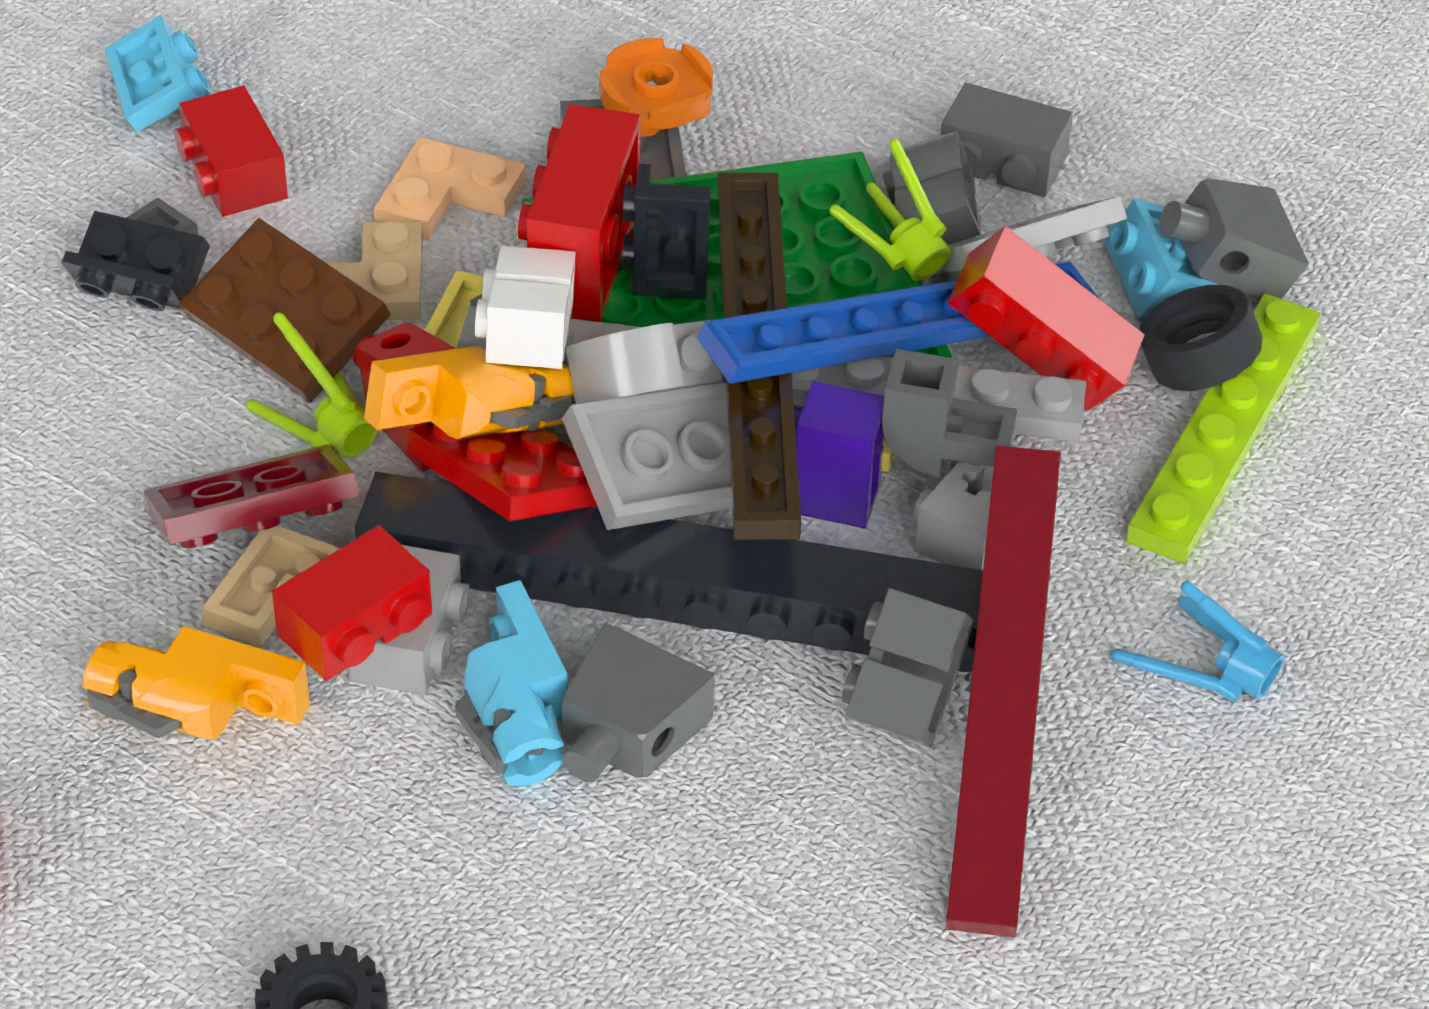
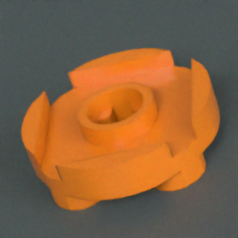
[599,38,713,137]

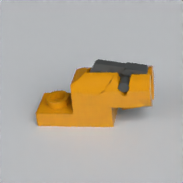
[364,345,574,439]
[83,626,310,740]

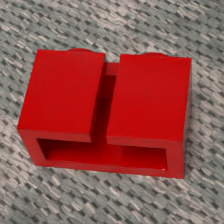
[174,85,288,217]
[272,525,432,682]

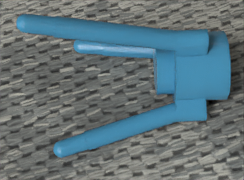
[1111,581,1285,703]

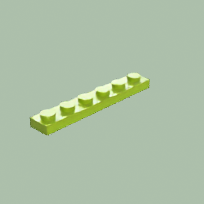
[1126,293,1321,564]

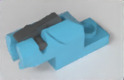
[455,580,568,787]

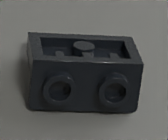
[622,163,711,300]
[61,211,210,311]

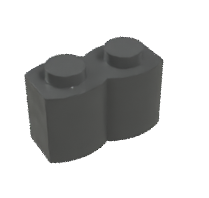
[883,130,981,245]

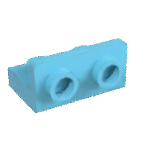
[105,15,212,132]
[1104,198,1219,319]

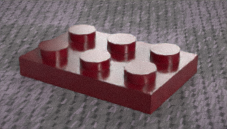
[144,444,359,548]

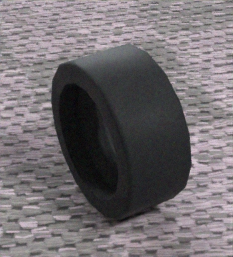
[1140,285,1263,391]

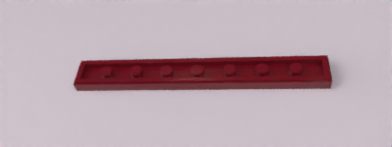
[945,445,1061,938]

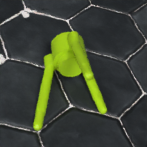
[830,139,952,281]
[246,312,378,458]

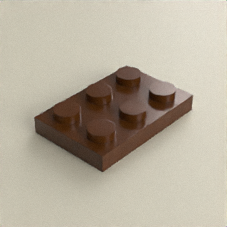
[179,218,391,403]

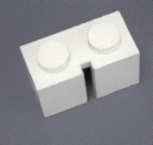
[475,246,576,369]

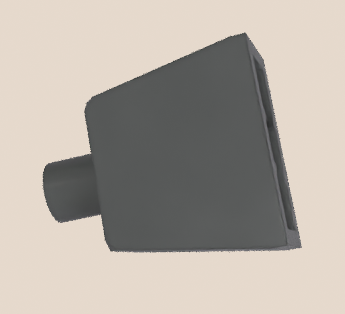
[1160,178,1309,300]
[562,623,714,782]

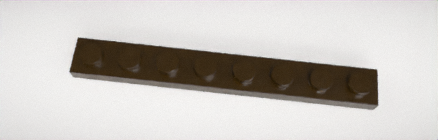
[717,173,801,540]

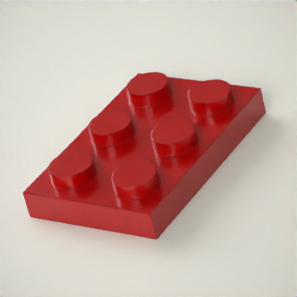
[406,423,597,521]

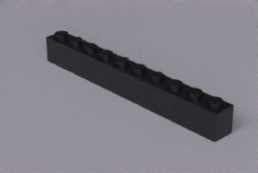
[355,471,983,672]

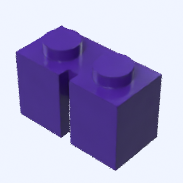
[794,381,884,529]

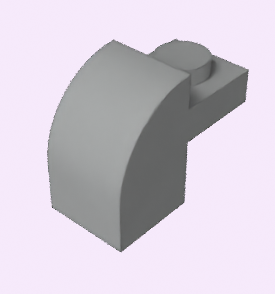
[565,320,723,404]

